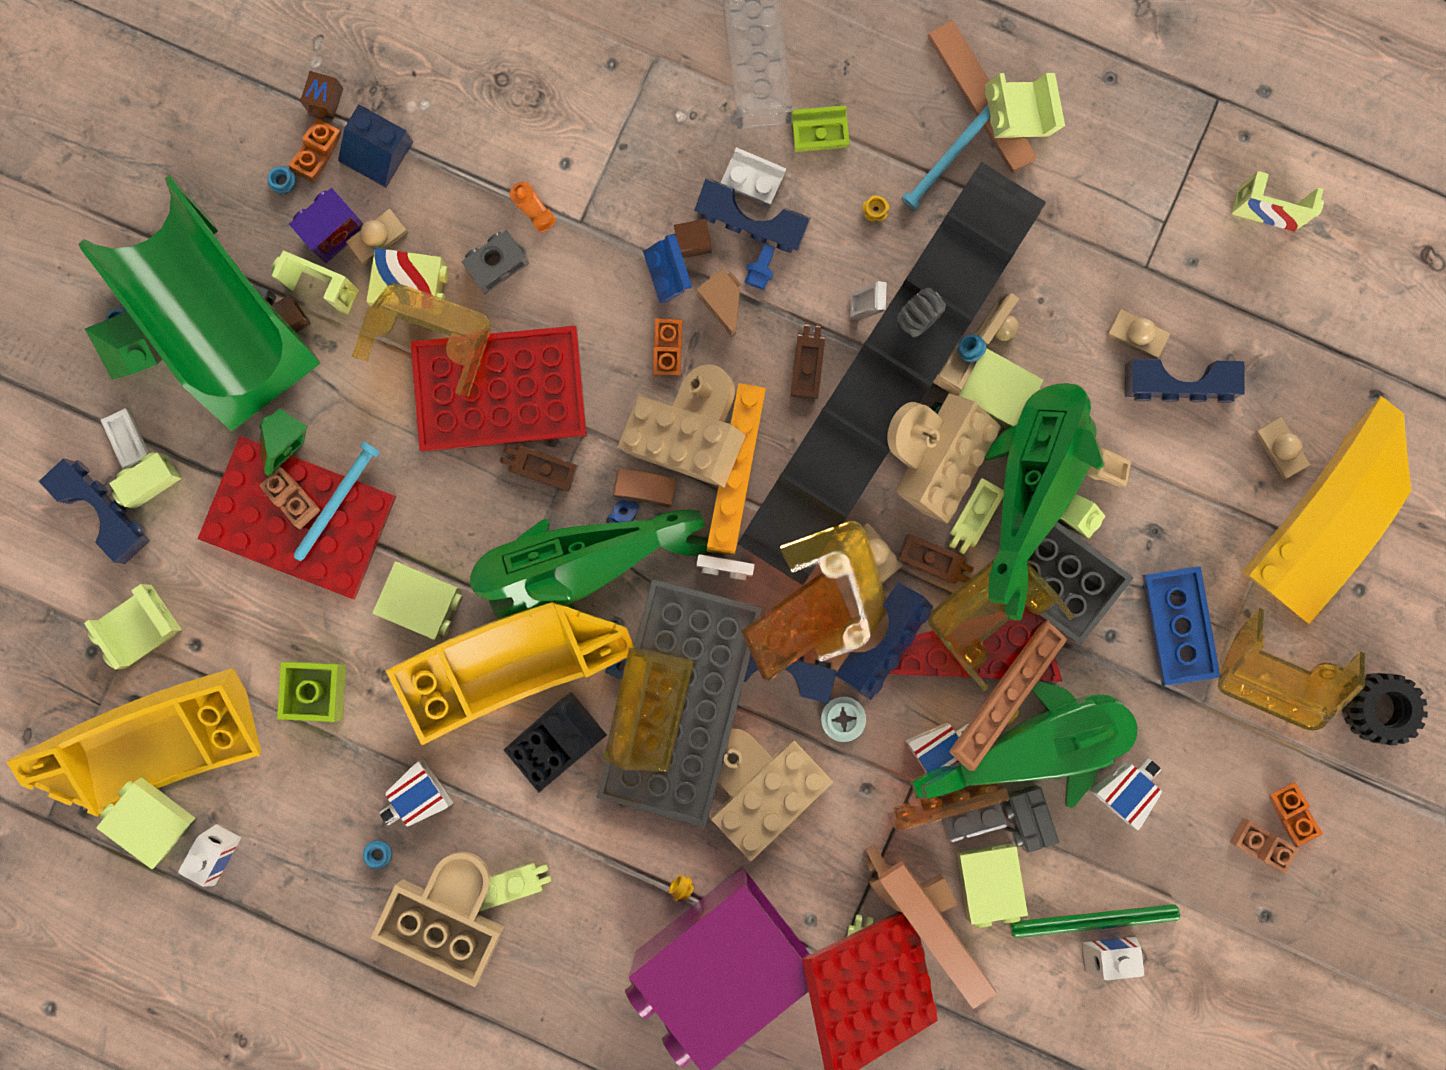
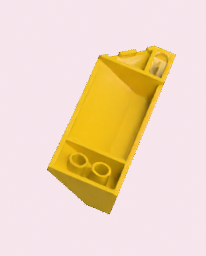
[1241,396,1411,624]
[385,602,635,745]
[6,668,262,817]

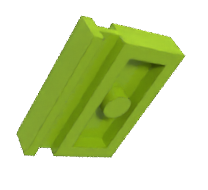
[791,105,850,152]

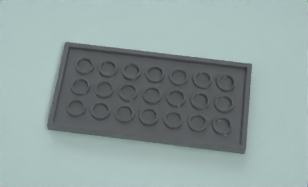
[597,578,763,828]

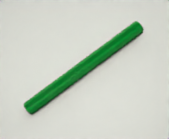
[1010,904,1180,938]

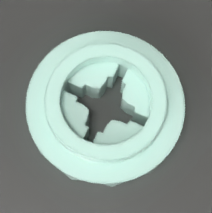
[821,697,866,742]

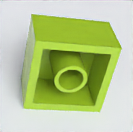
[277,661,346,722]

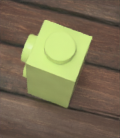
[109,452,182,509]
[1058,494,1106,539]

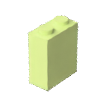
[958,348,1044,430]
[372,561,463,640]
[96,777,196,869]
[956,843,1028,928]

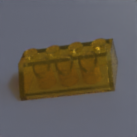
[604,648,694,772]

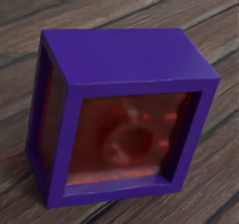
[289,187,363,263]

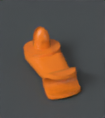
[510,182,556,233]

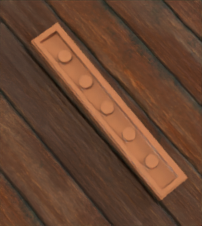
[928,20,1037,173]
[949,620,1067,771]
[878,861,997,1009]

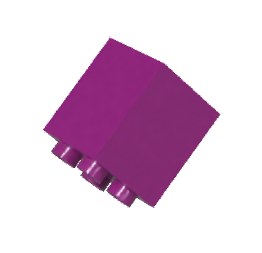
[625,866,810,1070]

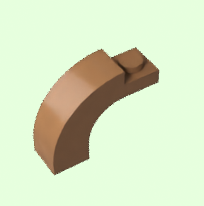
[864,844,958,913]

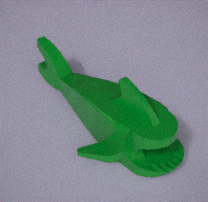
[984,383,1105,621]
[470,509,712,619]
[911,681,1138,808]

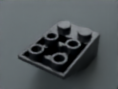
[503,692,607,793]

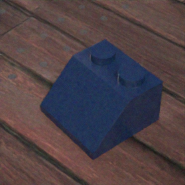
[338,104,413,188]

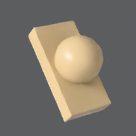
[346,209,408,265]
[974,293,1019,345]
[1107,309,1171,359]
[933,343,977,396]
[1255,417,1310,479]
[1087,447,1131,487]
[846,523,903,583]

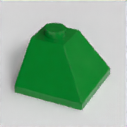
[85,312,162,379]

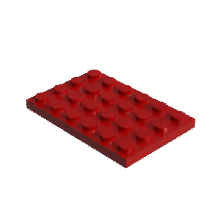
[410,326,587,452]
[197,436,397,599]
[802,911,938,1070]

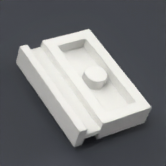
[721,147,786,207]
[697,554,755,581]

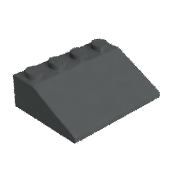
[1025,521,1134,645]

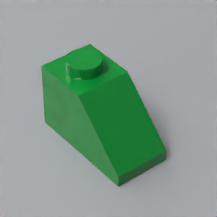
[259,408,307,476]

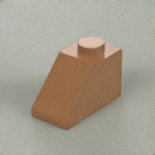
[697,268,741,337]

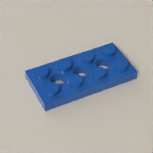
[1142,566,1221,686]

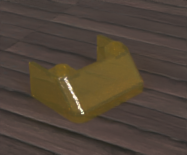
[351,283,491,397]
[780,521,887,662]
[928,558,1075,691]
[1218,608,1365,731]

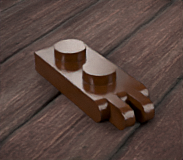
[790,322,825,399]
[500,445,578,492]
[897,534,974,584]

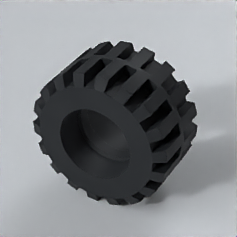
[1342,673,1428,746]

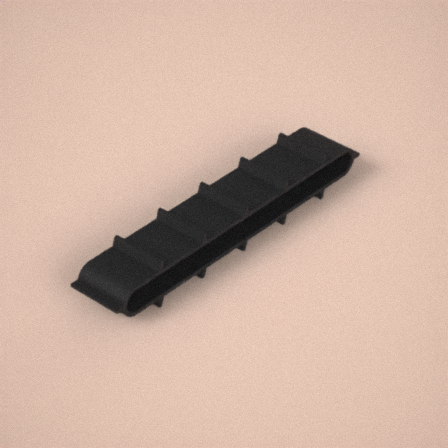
[737,162,1046,586]

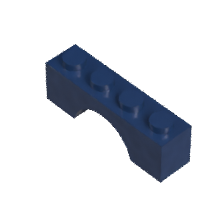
[694,178,811,253]
[1125,359,1245,403]
[38,458,150,564]
[835,582,933,700]
[744,645,837,704]

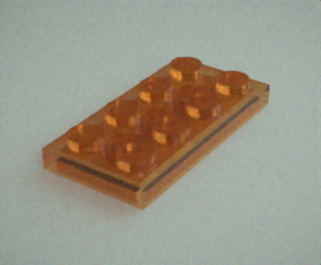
[741,570,852,681]
[888,783,1009,831]

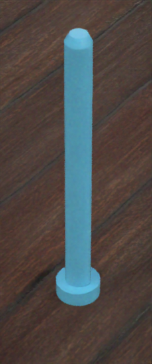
[901,104,991,211]
[294,441,380,561]

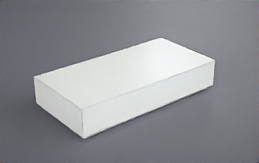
[850,281,887,321]
[101,408,149,470]

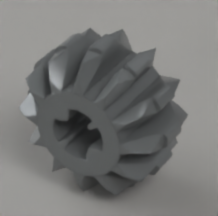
[897,288,946,337]

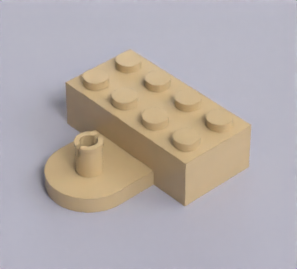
[617,364,746,488]
[887,393,1001,524]
[711,728,833,862]
[371,852,505,987]

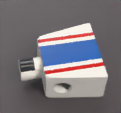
[905,723,968,773]
[1090,758,1162,830]
[379,759,454,827]
[178,824,241,887]
[1082,937,1144,980]

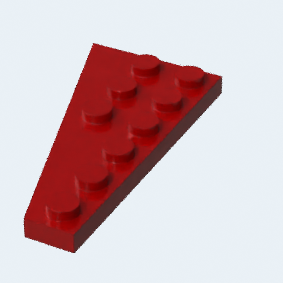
[889,605,1063,682]

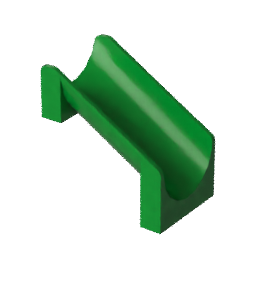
[78,175,321,431]

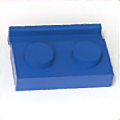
[643,235,692,303]

